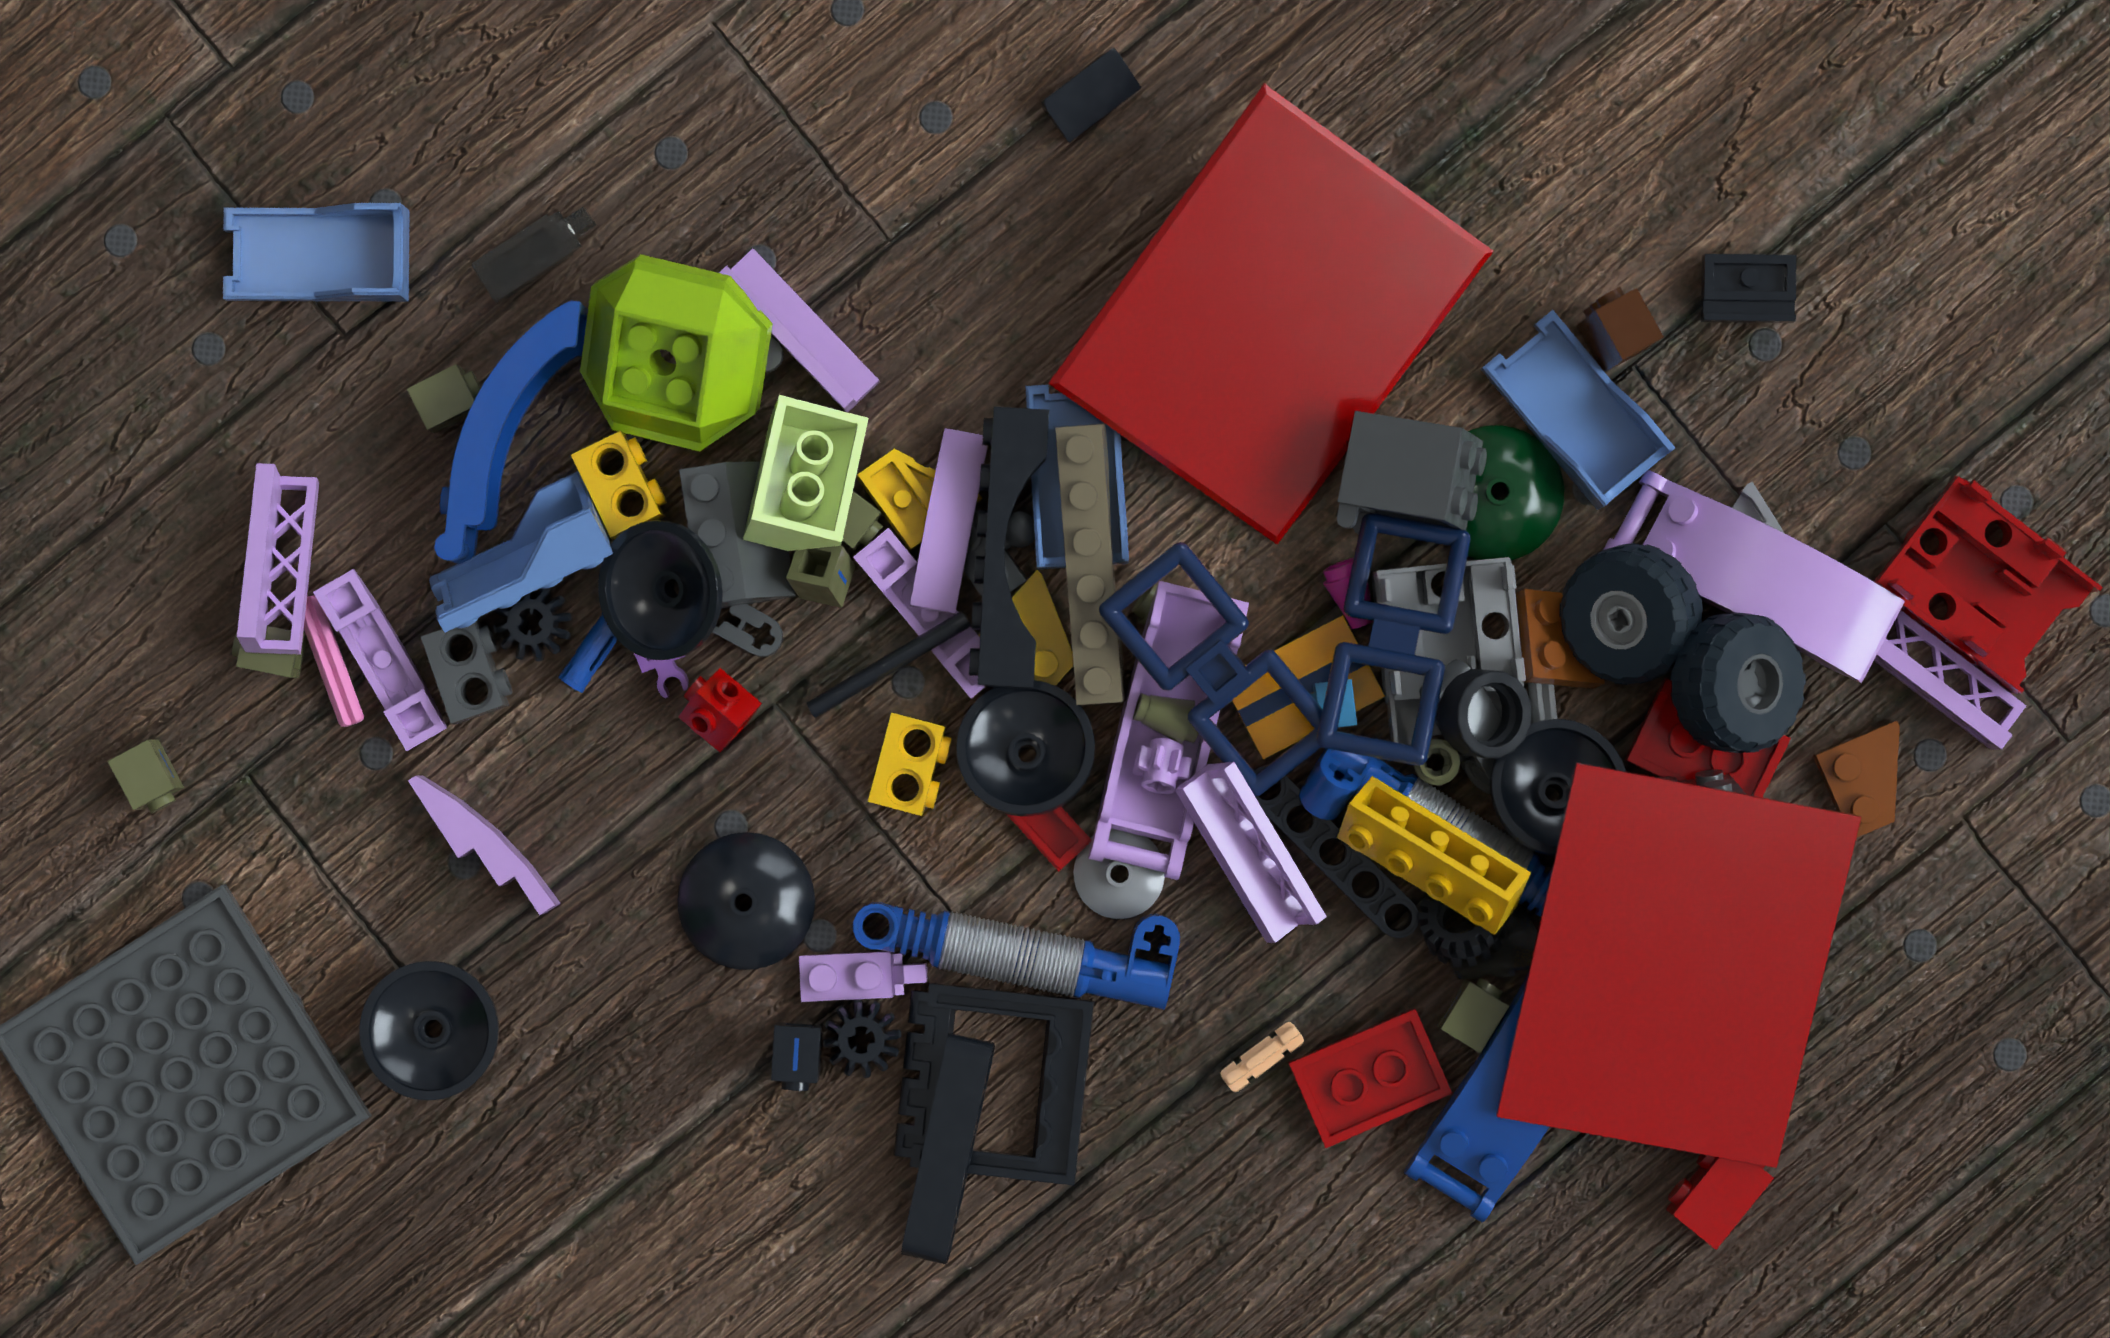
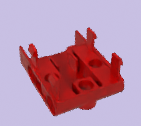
[1874,476,2103,694]

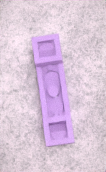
[910,428,988,615]
[853,528,984,698]
[313,569,447,751]

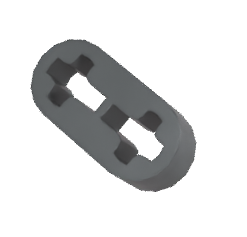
[712,604,784,657]

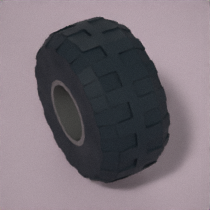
[1670,613,1806,753]

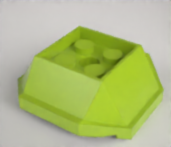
[580,254,773,452]

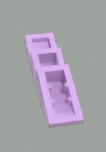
[408,775,561,915]

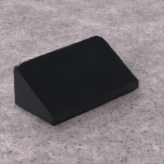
[1041,47,1142,143]

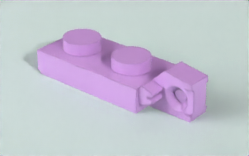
[799,951,928,1002]

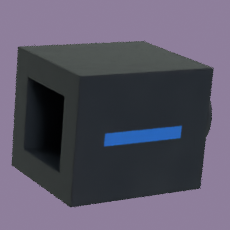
[771,1022,823,1091]

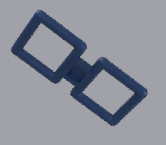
[1317,513,1471,766]
[1099,542,1322,797]

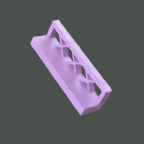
[719,248,880,413]
[237,463,319,655]
[1874,610,2026,750]
[1174,762,1327,943]

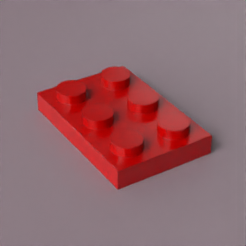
[1624,678,1791,798]
[1288,1008,1453,1148]

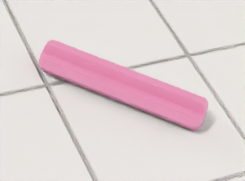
[304,595,364,727]

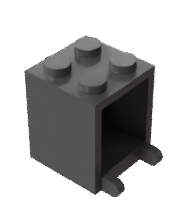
[1337,411,1487,535]

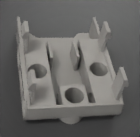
[1372,557,1526,745]

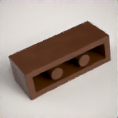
[1576,287,1664,372]

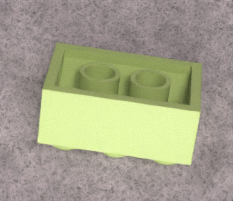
[743,395,869,551]

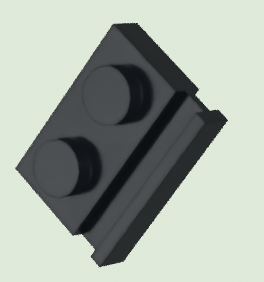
[1701,254,1796,323]

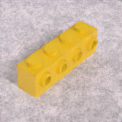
[1337,776,1531,935]

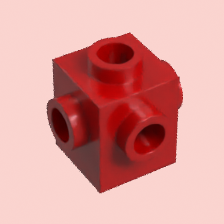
[678,668,762,753]

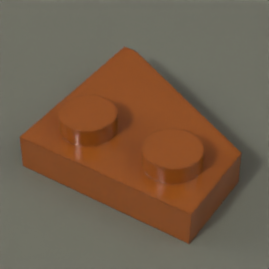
[1813,720,1900,838]

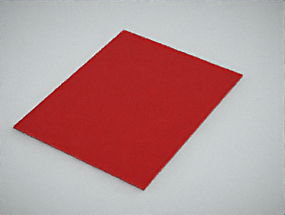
[1048,83,1494,545]
[1496,762,1861,1168]

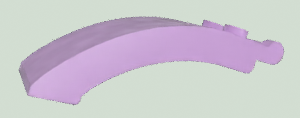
[1603,470,1904,683]
[1088,581,1249,880]

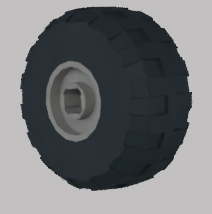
[1559,543,1703,685]

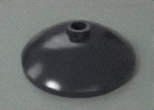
[598,520,722,660]
[956,680,1095,816]
[1490,719,1626,857]
[677,832,815,970]
[359,961,499,1100]

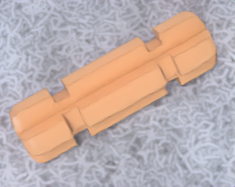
[1220,1022,1304,1093]

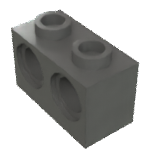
[421,620,512,724]

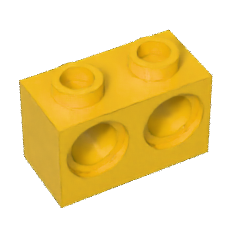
[571,431,667,540]
[868,713,952,816]

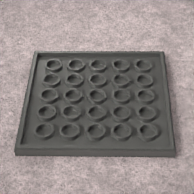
[0,884,372,1265]

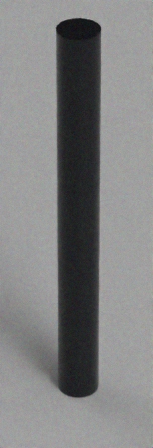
[807,610,972,718]

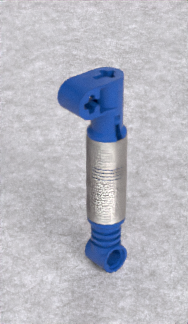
[1299,748,1552,917]
[853,902,1180,1010]

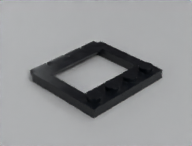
[894,983,1095,1186]

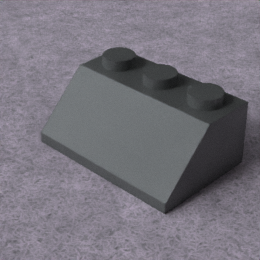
[679,462,796,609]

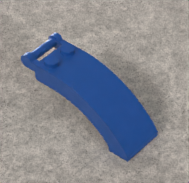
[434,300,588,564]
[1404,972,1549,1223]

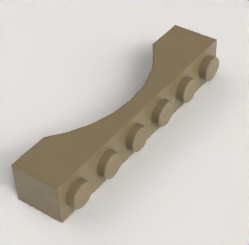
[1055,423,1126,705]

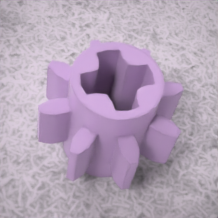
[1133,738,1193,794]

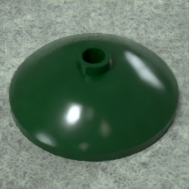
[1466,425,1564,560]

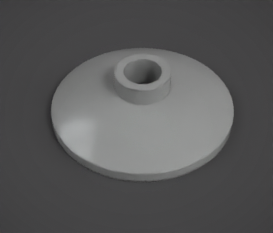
[1074,829,1165,919]

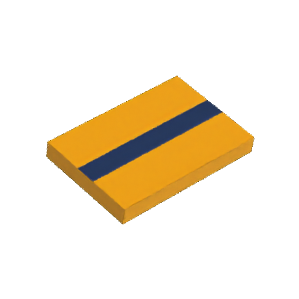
[1232,615,1385,760]

